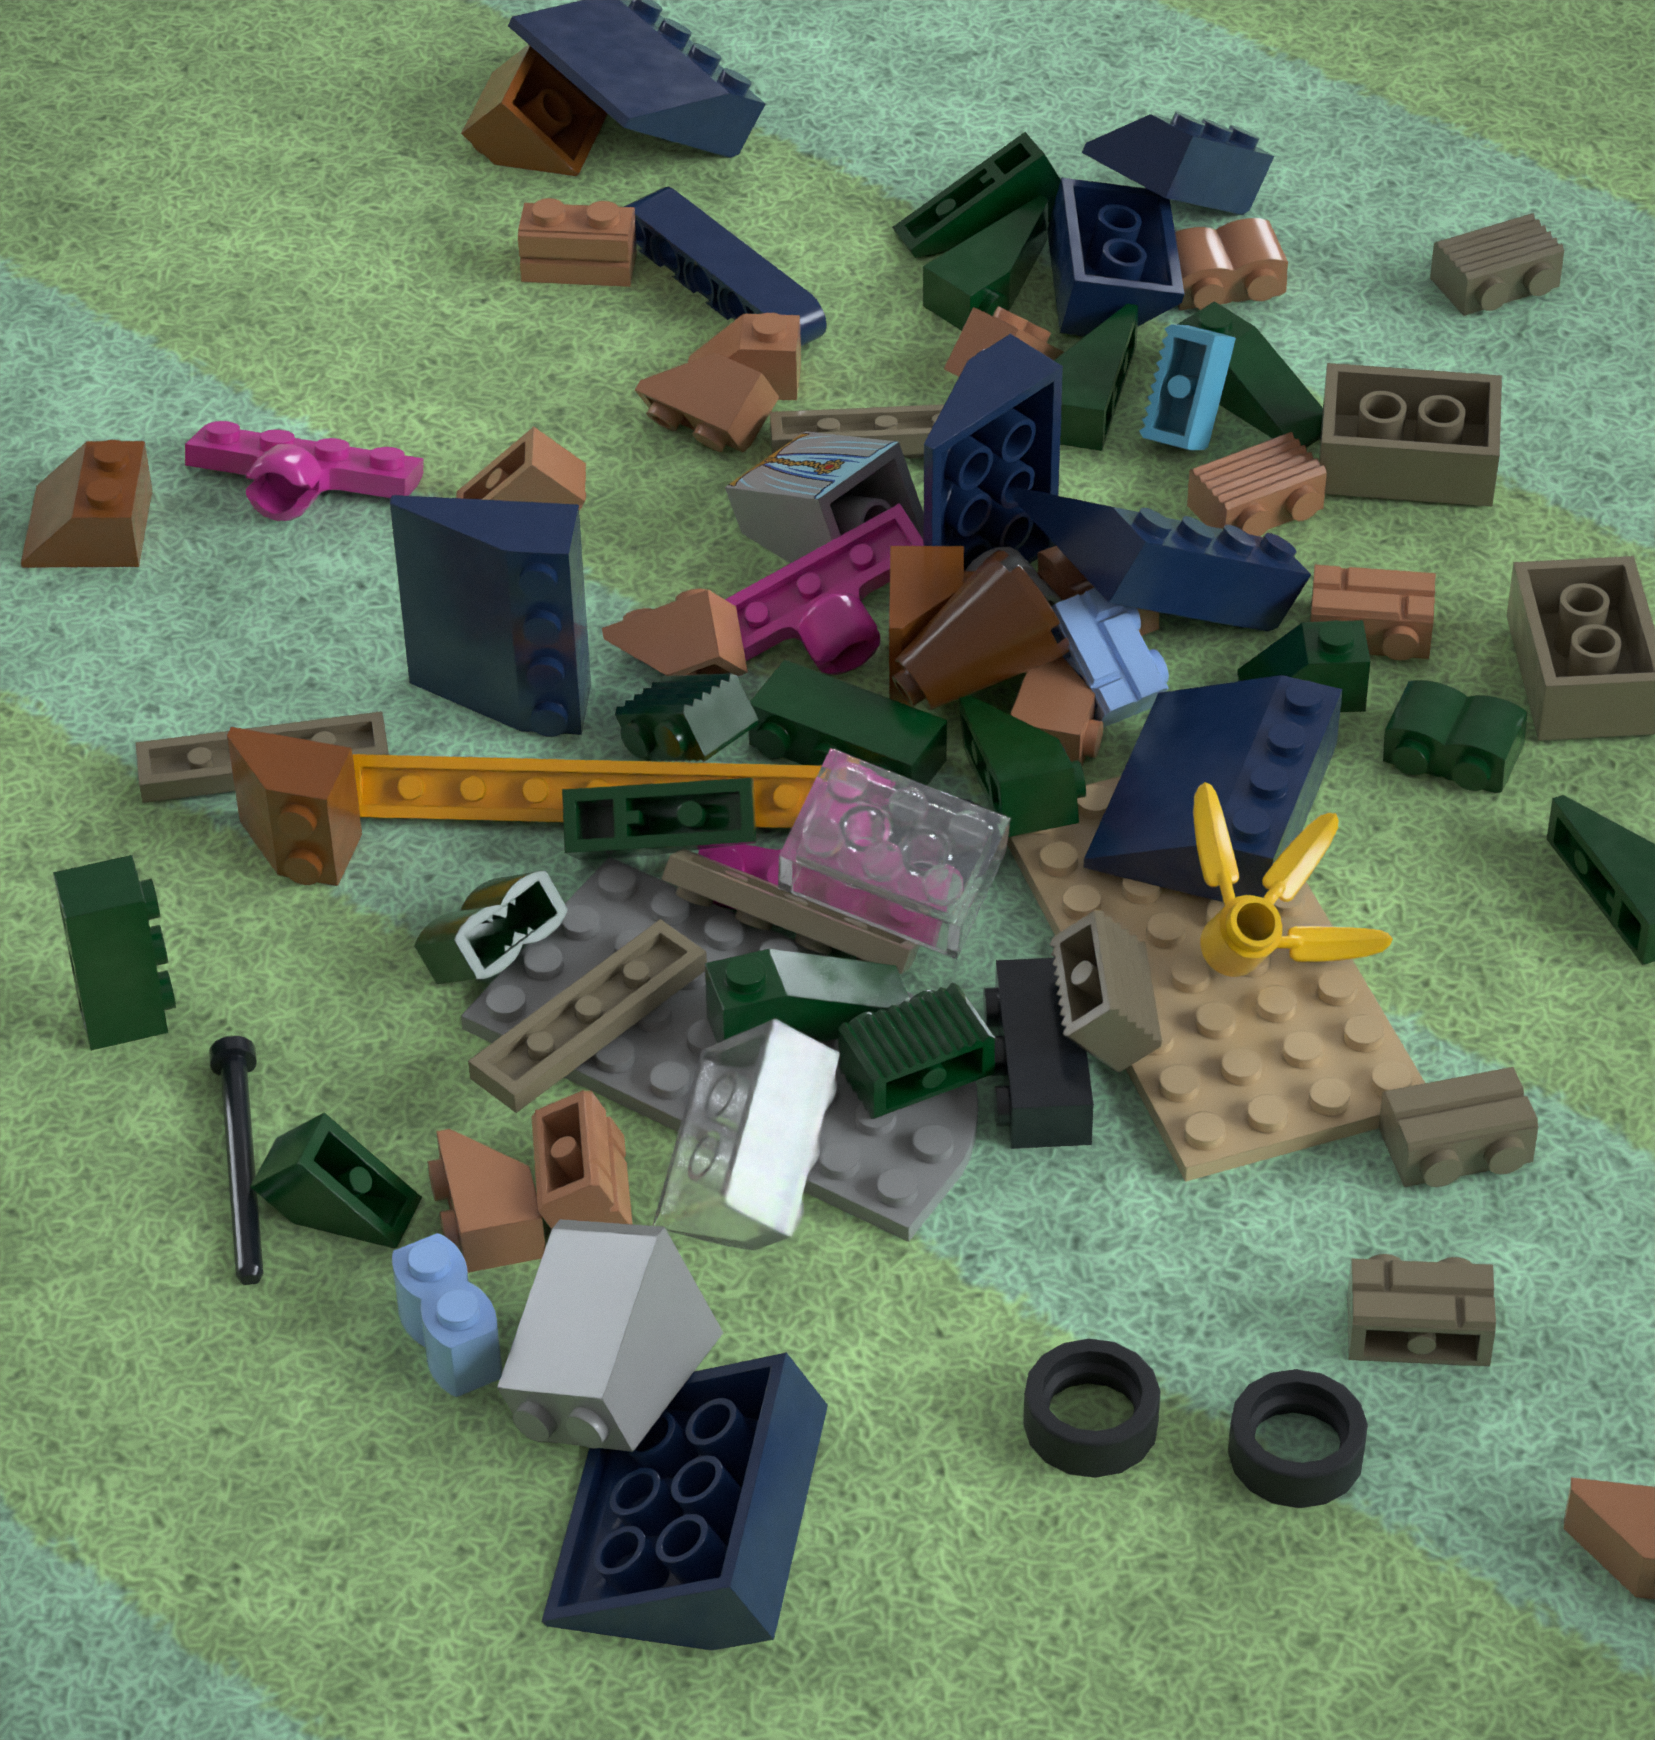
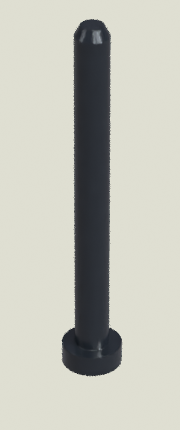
[209,1036,264,1285]

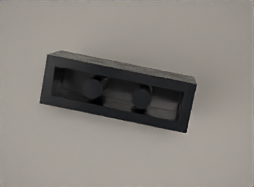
[983,958,1094,1149]

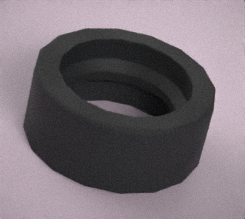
[1023,1338,1161,1478]
[1228,1369,1368,1508]

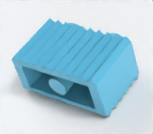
[1139,324,1236,451]

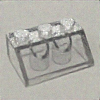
[652,1019,840,1250]

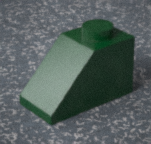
[1237,620,1371,713]
[250,1112,422,1249]

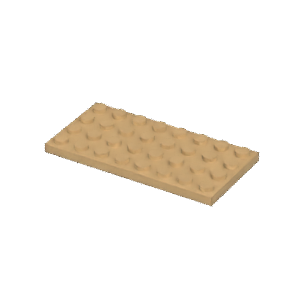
[995,776,1425,1182]

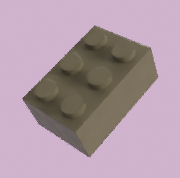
[1319,363,1502,507]
[1506,556,1655,741]

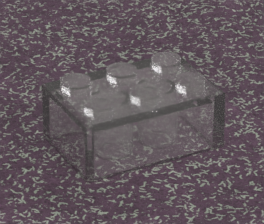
[778,748,1010,959]

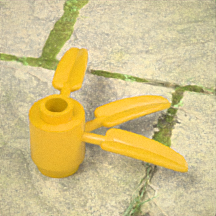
[1193,782,1393,977]

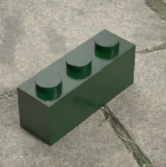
[749,659,947,806]
[53,855,176,1051]

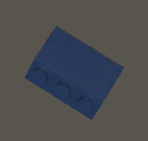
[1082,111,1274,215]
[1047,177,1185,336]

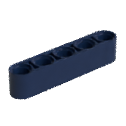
[624,186,827,347]

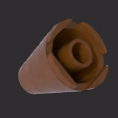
[892,550,1070,710]

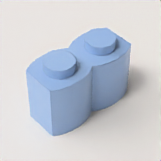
[392,1233,502,1397]

